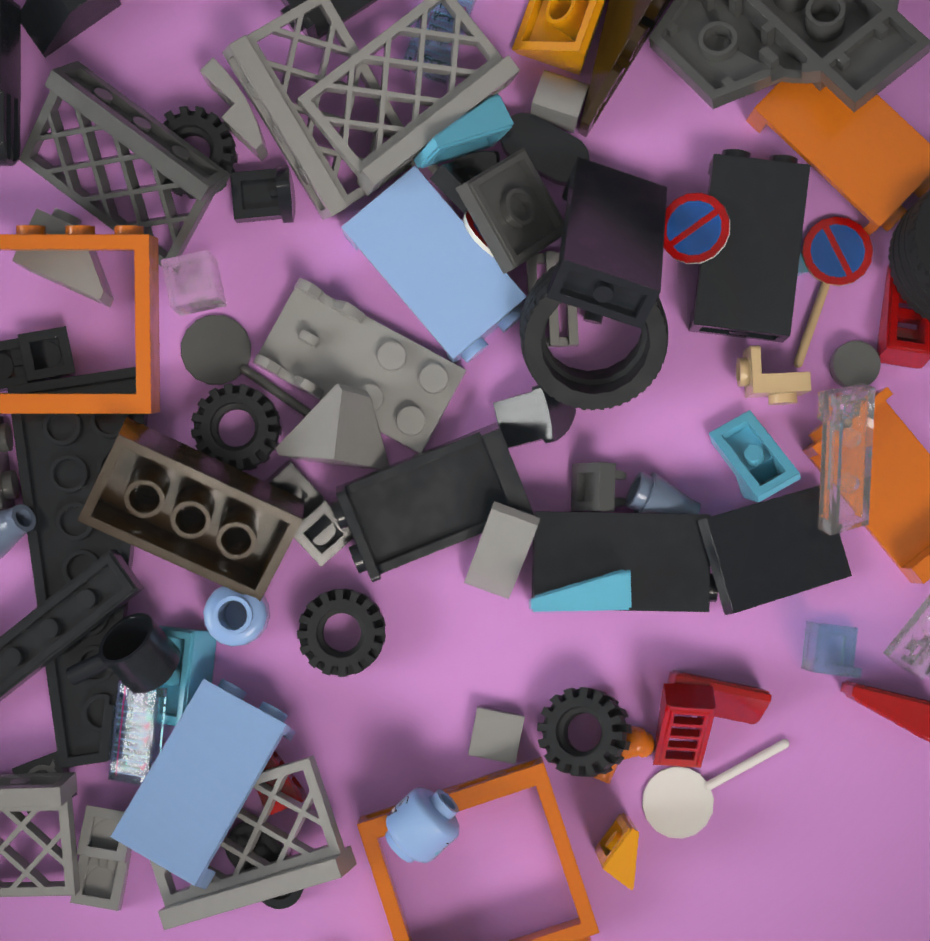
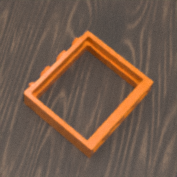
[0,225,160,414]
[357,757,599,941]

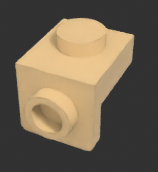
[736,345,811,405]

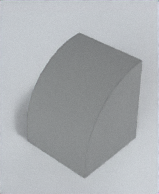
[530,70,589,133]

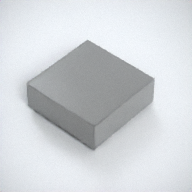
[468,706,525,764]

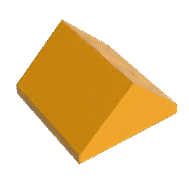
[512,0,607,76]

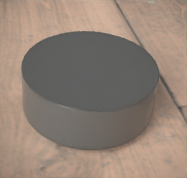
[829,341,881,390]

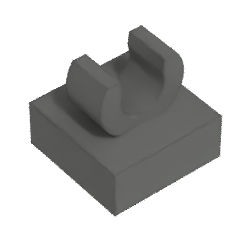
[571,462,627,512]

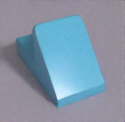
[709,410,801,503]

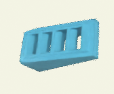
[414,94,514,169]
[529,569,632,612]

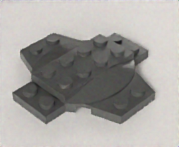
[649,0,930,112]

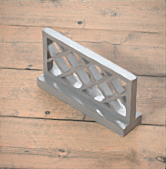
[222,0,415,220]
[296,0,520,196]
[150,755,357,930]
[0,772,80,897]

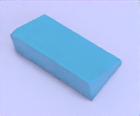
[148,626,217,726]

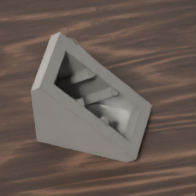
[275,383,389,470]

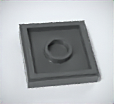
[456,148,564,274]

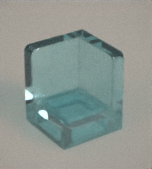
[801,621,862,678]

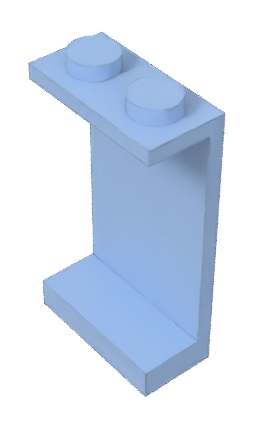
[341,166,527,363]
[110,679,296,889]

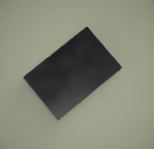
[697,484,852,615]

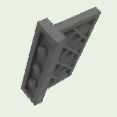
[19,61,231,272]

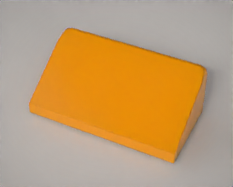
[595,813,639,890]

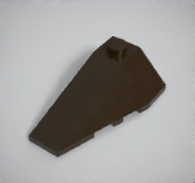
[578,0,671,137]

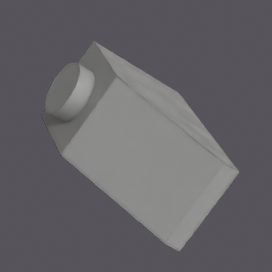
[12,208,114,307]

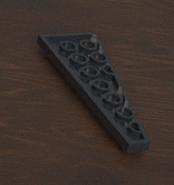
[7,367,148,769]

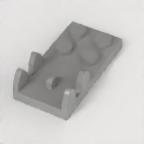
[253,278,466,453]

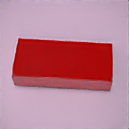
[668,670,772,724]

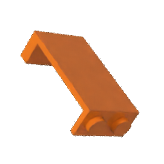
[746,82,930,235]
[802,387,930,584]

